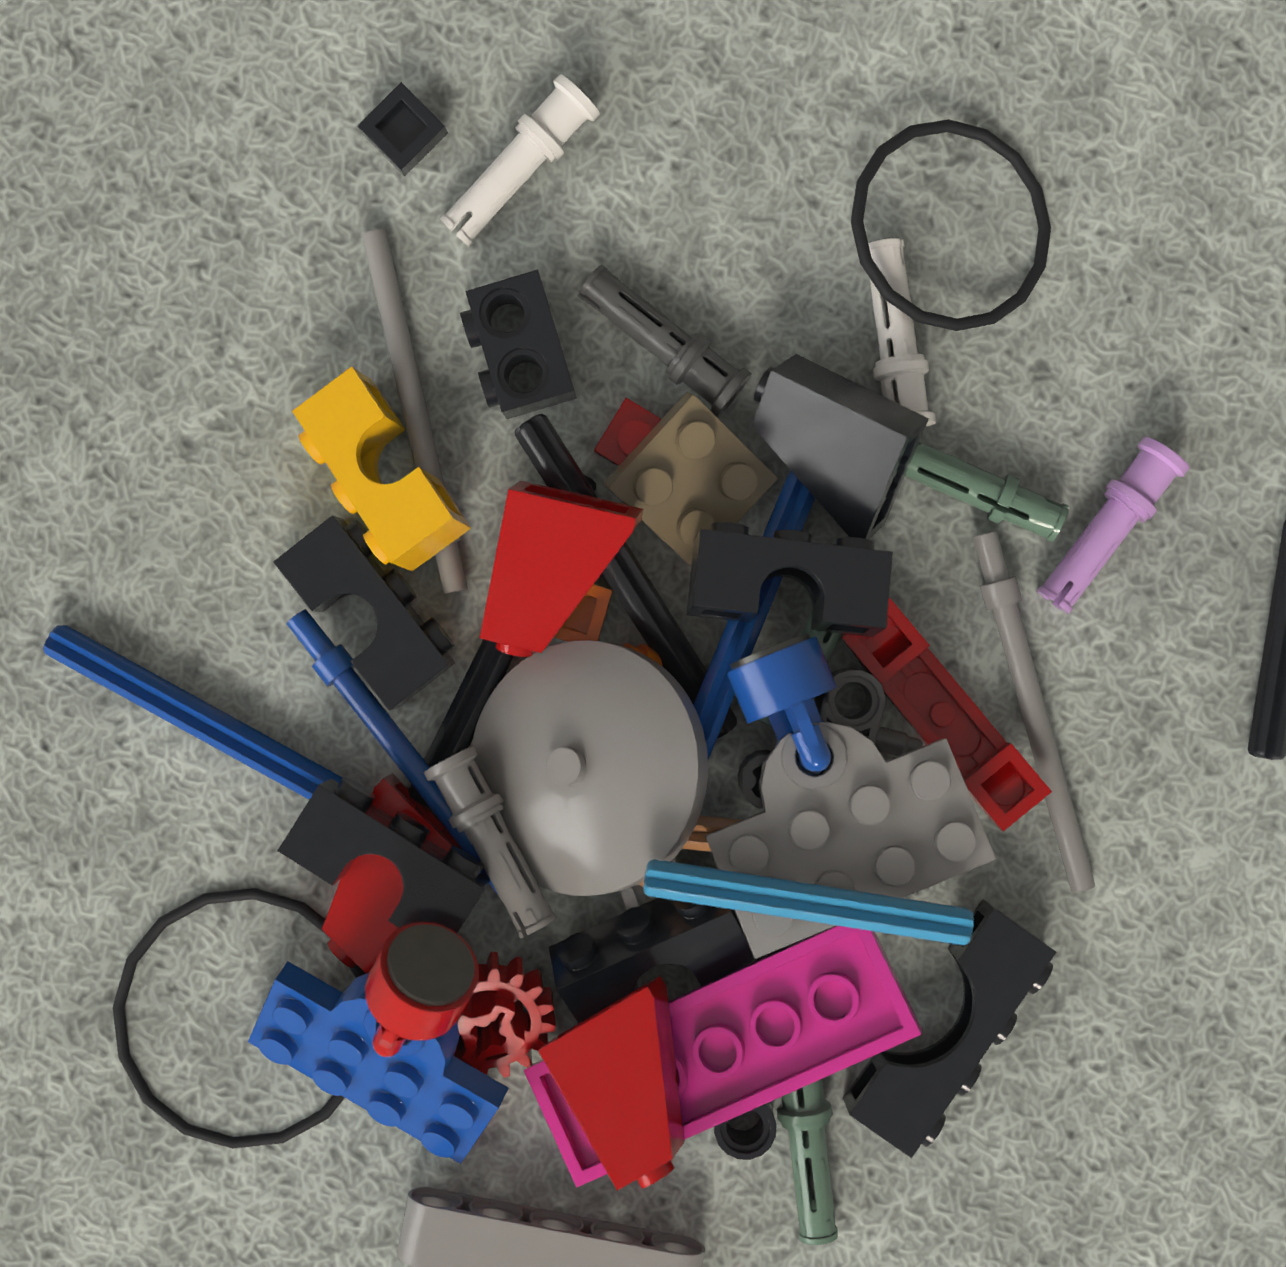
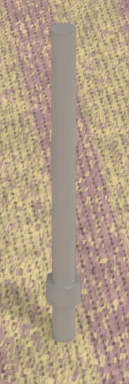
[362,229,468,595]
[972,530,1095,892]

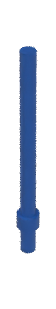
[286,609,499,896]

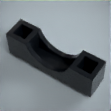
[843,899,1056,1158]

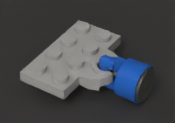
[705,633,997,959]

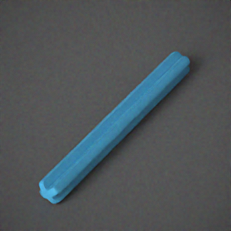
[643,859,974,945]

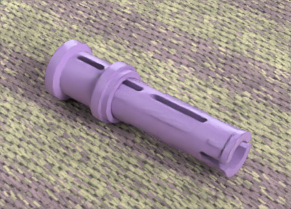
[1036,437,1190,614]

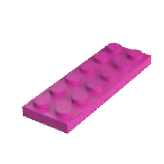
[523,925,922,1188]

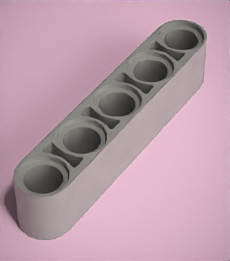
[397,1187,705,1267]

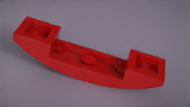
[841,598,1052,832]

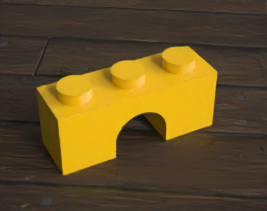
[292,366,471,571]

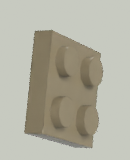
[603,392,778,566]

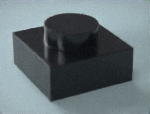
[357,82,448,177]

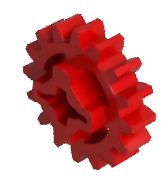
[454,951,556,1078]

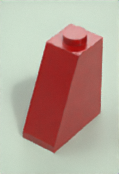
[480,480,644,657]
[322,773,462,974]
[538,976,685,1191]

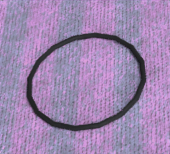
[112,888,366,1149]

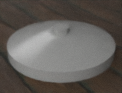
[472,640,708,896]

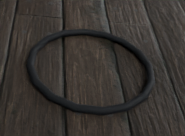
[850,119,1051,331]

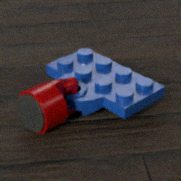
[248,922,509,1164]

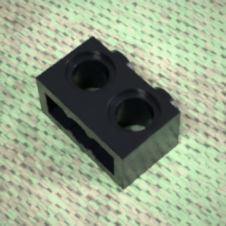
[460,269,577,419]

